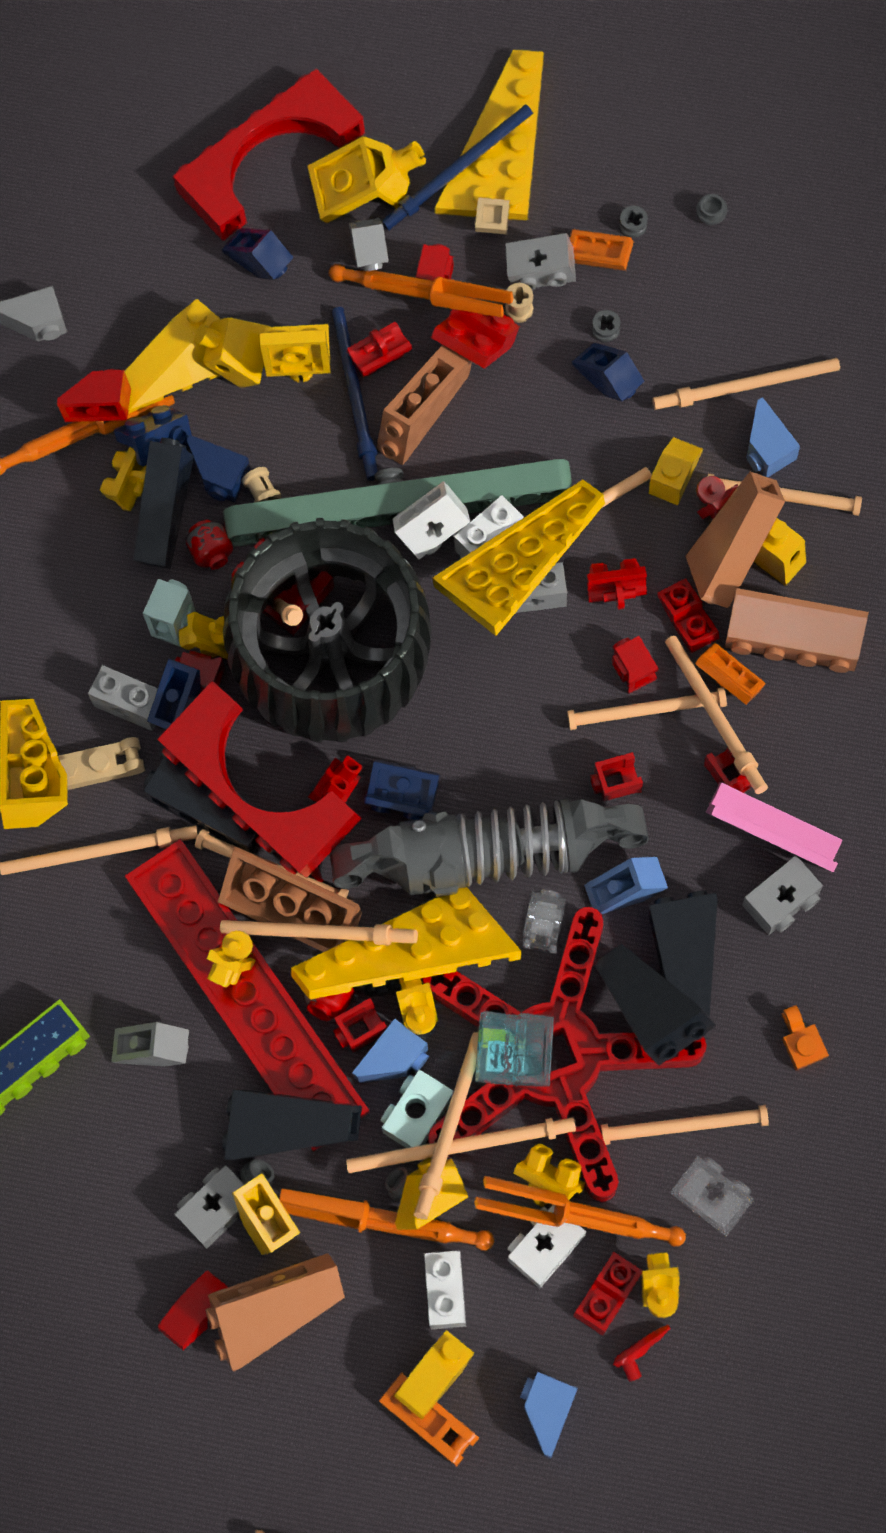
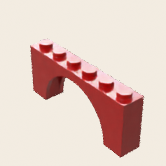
[173,69,365,241]
[157,680,362,878]

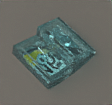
[475,1011,554,1087]

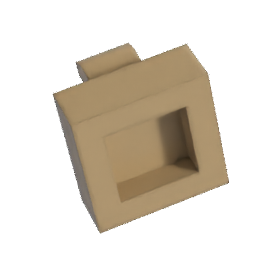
[475,197,510,234]

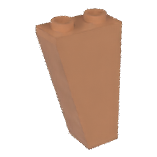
[376,345,472,466]
[686,471,785,608]
[206,1253,345,1371]

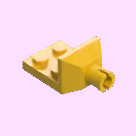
[308,136,426,223]
[260,324,330,383]

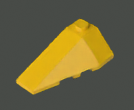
[124,299,220,413]
[0,699,68,829]

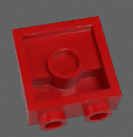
[431,297,520,369]

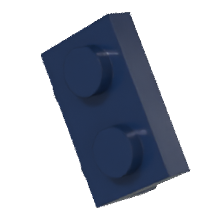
[114,405,192,467]
[363,760,440,820]

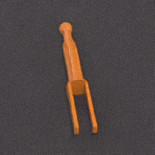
[329,264,513,317]
[0,395,175,476]
[475,1176,686,1247]
[279,1189,494,1251]

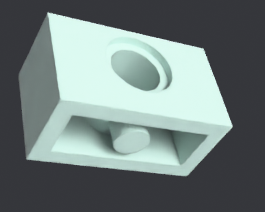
[143,579,196,647]
[381,1069,454,1148]

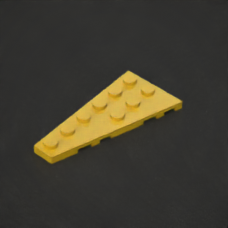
[435,50,544,221]
[432,479,605,636]
[291,887,521,999]

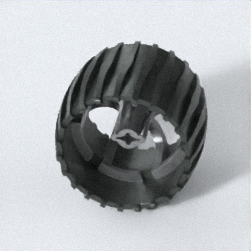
[223,518,431,743]

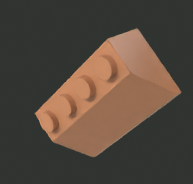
[725,588,869,673]
[218,847,362,952]

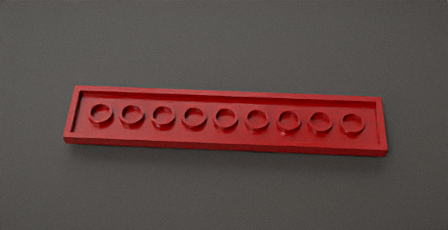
[125,839,370,1152]

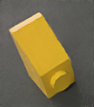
[649,437,703,505]
[395,1158,468,1230]
[232,1173,300,1255]
[394,1330,474,1419]

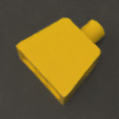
[195,318,270,388]
[754,518,806,586]

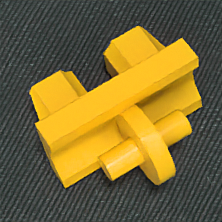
[100,447,147,511]
[178,612,228,660]
[207,930,255,987]
[396,978,438,1035]
[513,1144,585,1207]
[642,1253,679,1318]

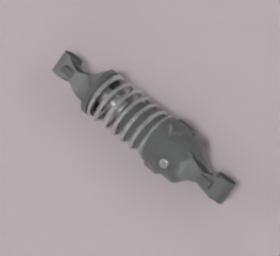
[330,798,649,897]

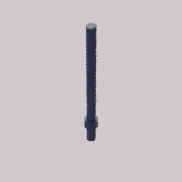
[381,104,533,231]
[332,307,378,481]

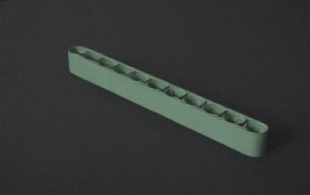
[223,459,573,546]

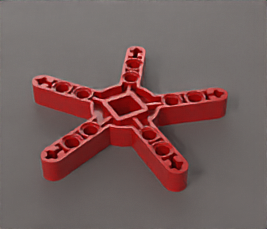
[423,907,707,1202]

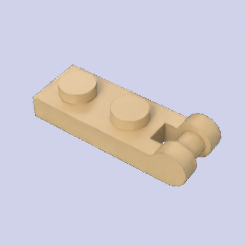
[58,737,145,790]

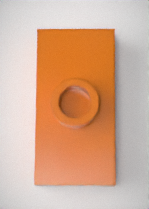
[570,229,634,271]
[695,643,766,705]

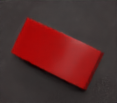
[658,578,720,653]
[573,1252,642,1336]
[158,1270,229,1350]

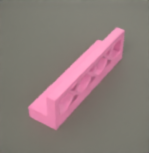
[705,782,843,872]

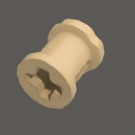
[505,283,533,323]
[241,467,281,502]

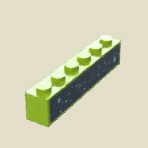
[0,999,90,1116]

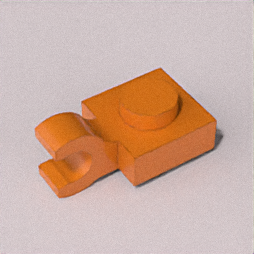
[781,1005,829,1070]

